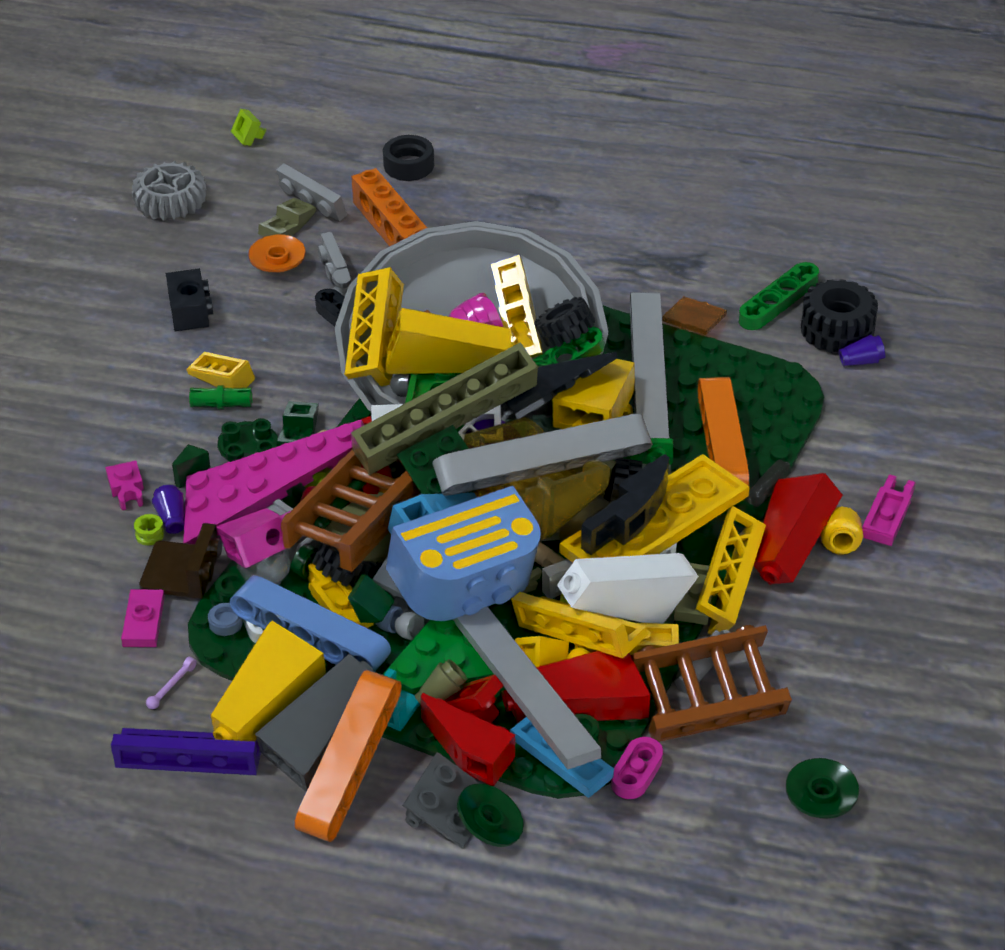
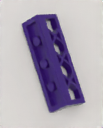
[111,728,261,775]

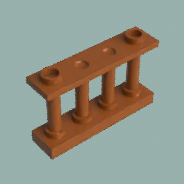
[281,449,421,572]
[632,625,792,742]

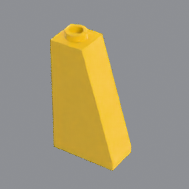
[386,308,516,374]
[552,359,635,429]
[211,620,326,741]

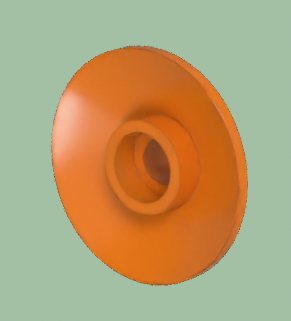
[249,234,306,272]

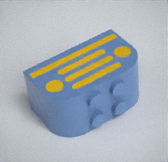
[386,486,541,621]

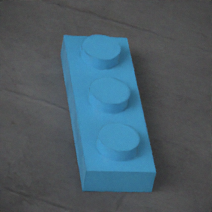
[510,717,614,798]

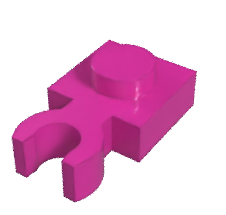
[105,461,144,510]

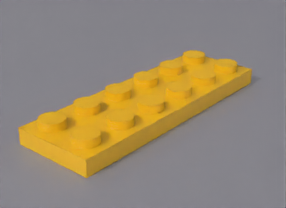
[559,454,750,563]

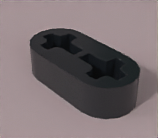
[315,288,345,327]

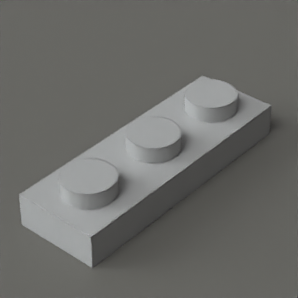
[276,163,347,222]

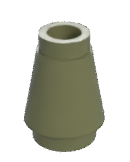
[415,659,467,704]

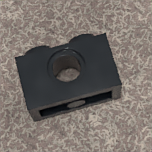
[165,268,213,332]

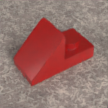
[444,675,503,723]

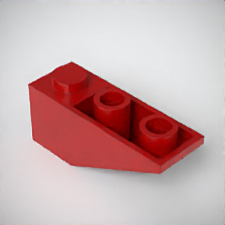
[420,693,515,787]

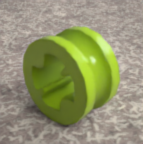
[134,514,164,546]

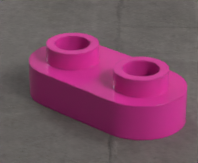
[611,737,663,799]

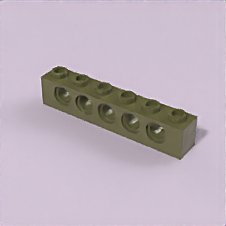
[351,342,538,475]

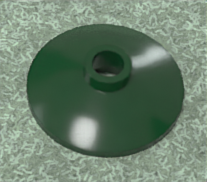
[785,758,859,819]
[457,783,524,847]

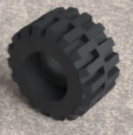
[801,279,878,353]

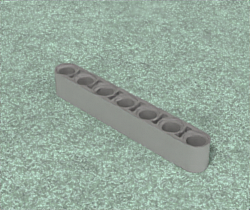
[432,414,653,496]

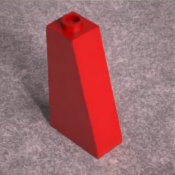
[753,473,843,585]
[502,651,650,724]

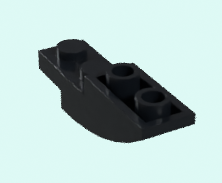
[581,454,669,555]

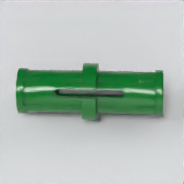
[189,385,253,410]

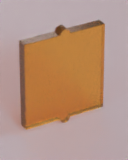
[662,296,727,335]

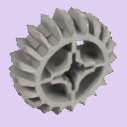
[132,161,207,221]

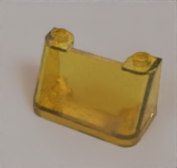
[464,417,610,540]

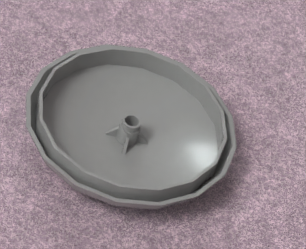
[334,221,609,422]

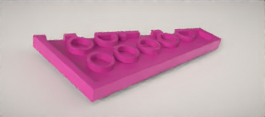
[183,420,364,544]

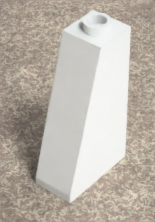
[557,553,699,624]

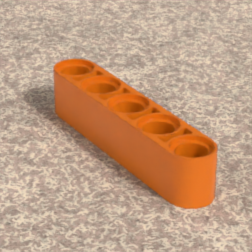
[698,377,749,486]
[295,670,402,842]

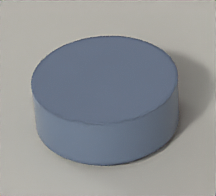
[208,603,243,636]

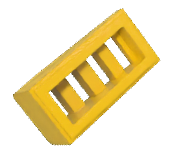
[186,352,255,388]

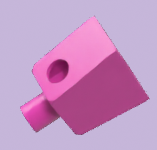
[217,508,292,568]

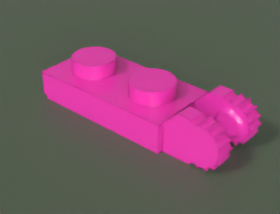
[862,474,916,546]

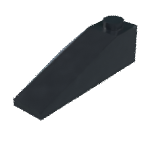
[501,352,619,420]

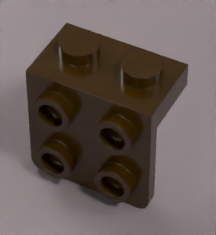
[139,523,222,599]

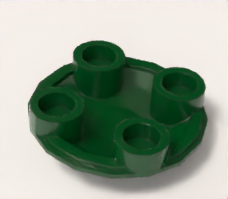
[217,418,278,462]

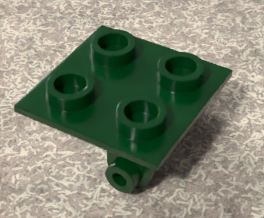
[396,425,476,494]

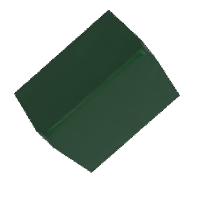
[172,444,211,488]
[348,575,394,623]

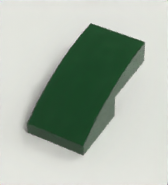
[277,401,319,447]

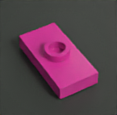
[121,589,165,647]

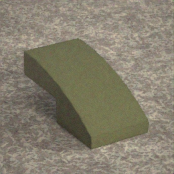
[258,198,316,237]

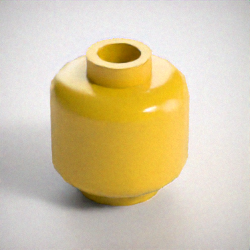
[821,506,863,555]

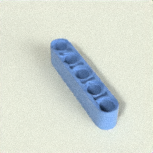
[230,576,391,672]

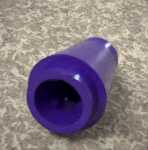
[839,334,886,367]
[152,485,184,534]

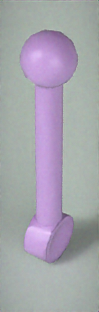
[146,656,197,710]

